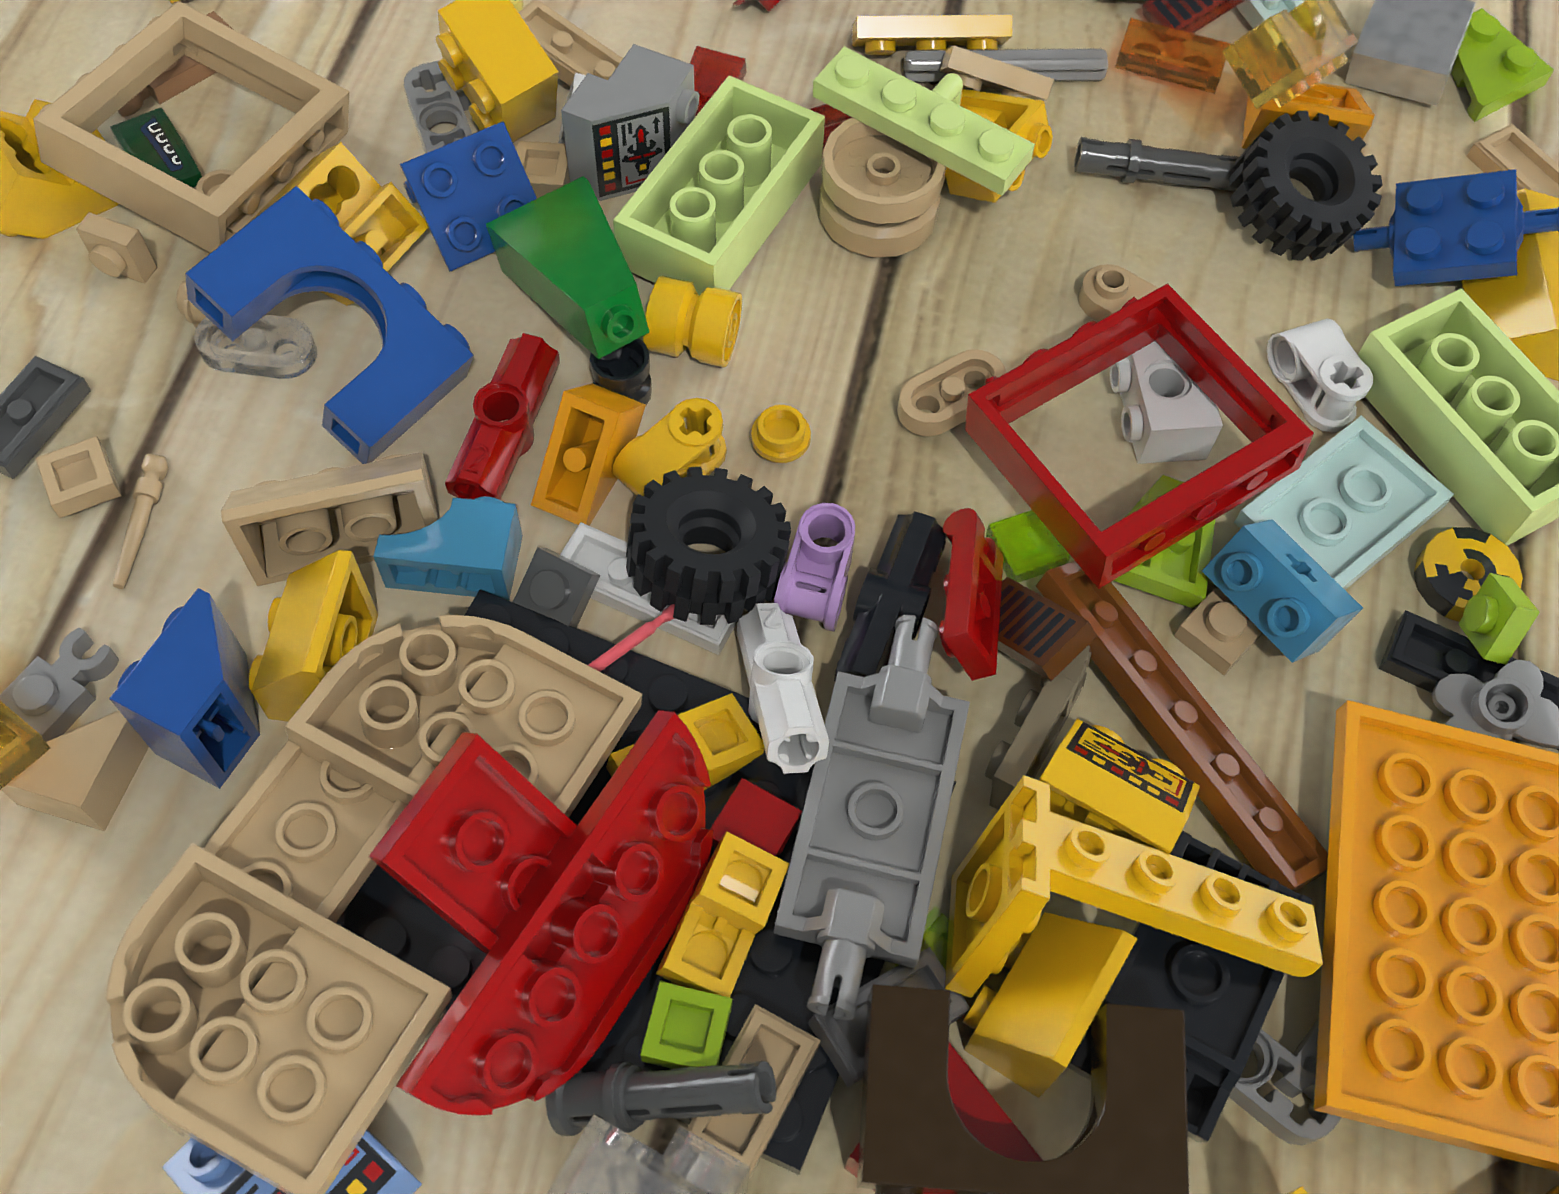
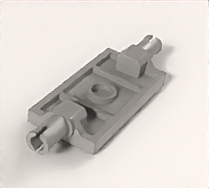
[774,615,970,1020]

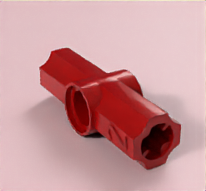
[445,333,560,500]

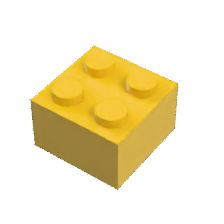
[435,0,559,142]

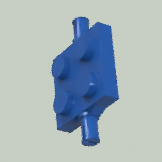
[1354,169,1559,286]

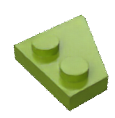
[1451,8,1554,122]

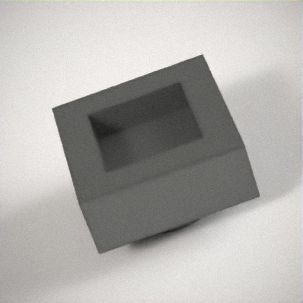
[513,547,601,628]

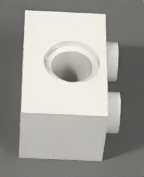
[1110,341,1223,464]

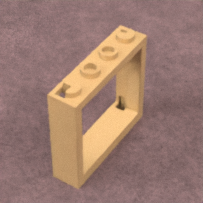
[33,1,349,253]

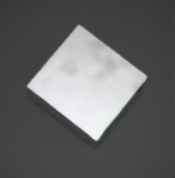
[1345,0,1476,106]

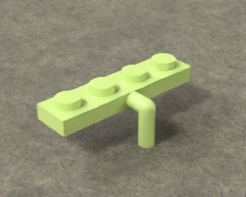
[813,46,1035,196]

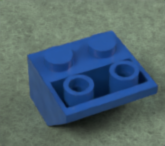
[109,588,260,789]

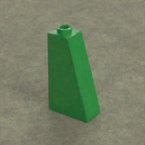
[486,176,649,359]

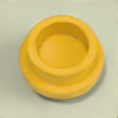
[751,405,811,463]

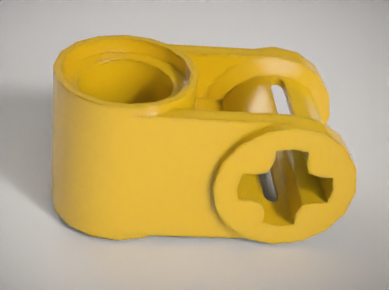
[612,398,727,496]

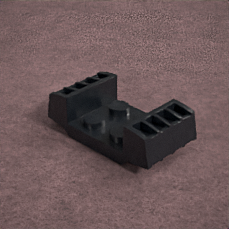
[1067,831,1312,1142]

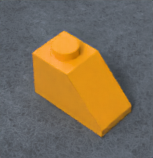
[531,383,646,526]

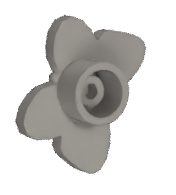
[1431,660,1559,749]

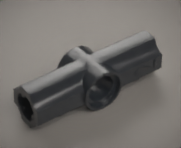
[834,511,947,681]

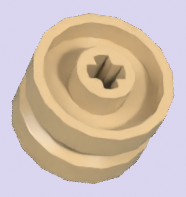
[819,118,946,258]

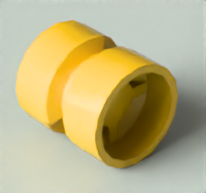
[643,276,742,368]

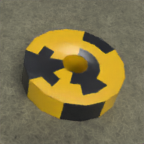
[1414,527,1523,622]

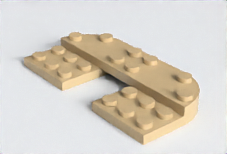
[106,615,642,1194]

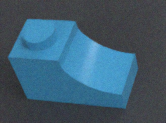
[373,497,523,600]

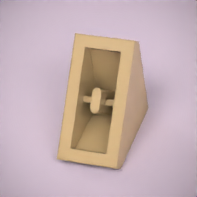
[0,710,149,831]

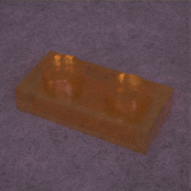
[1115,18,1231,94]

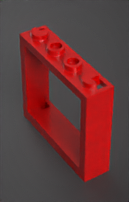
[965,283,1314,589]

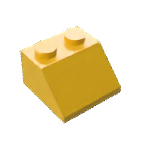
[249,550,378,722]
[963,912,1137,1098]

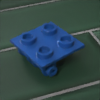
[400,121,537,272]

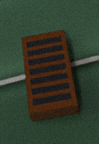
[998,577,1097,681]

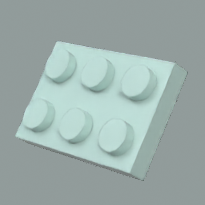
[1234,416,1454,590]

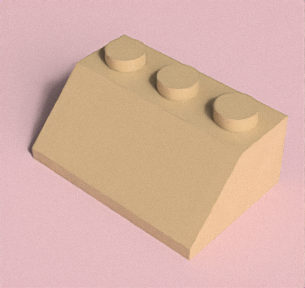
[221,452,439,586]

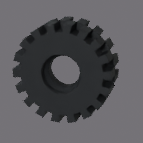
[1229,111,1383,261]
[626,467,791,625]

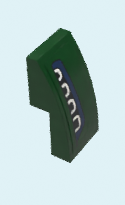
[110,107,202,188]

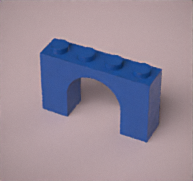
[185,186,474,464]

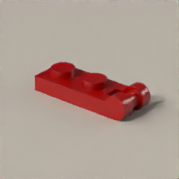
[939,508,1004,681]

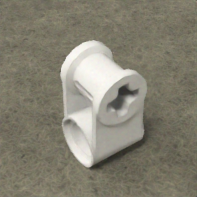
[1267,318,1373,433]

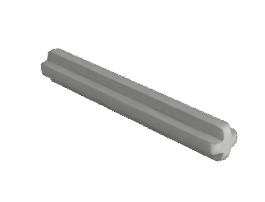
[904,48,1108,83]

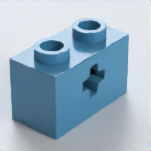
[1202,519,1363,663]

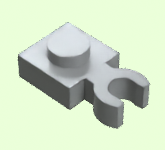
[0,628,119,744]

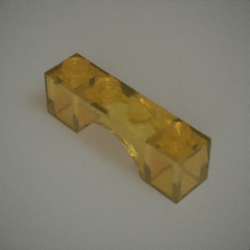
[1222,0,1359,109]

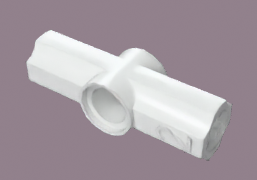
[737,603,829,773]

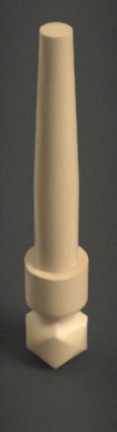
[113,454,168,589]

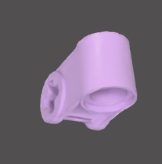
[774,503,855,632]

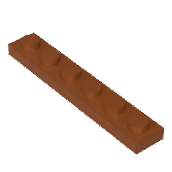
[1036,561,1328,891]

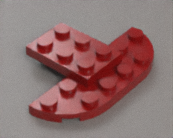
[368,711,714,1116]

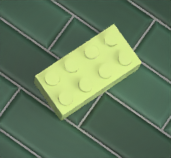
[613,75,825,295]
[1355,288,1559,546]

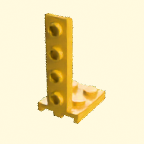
[945,775,1323,998]

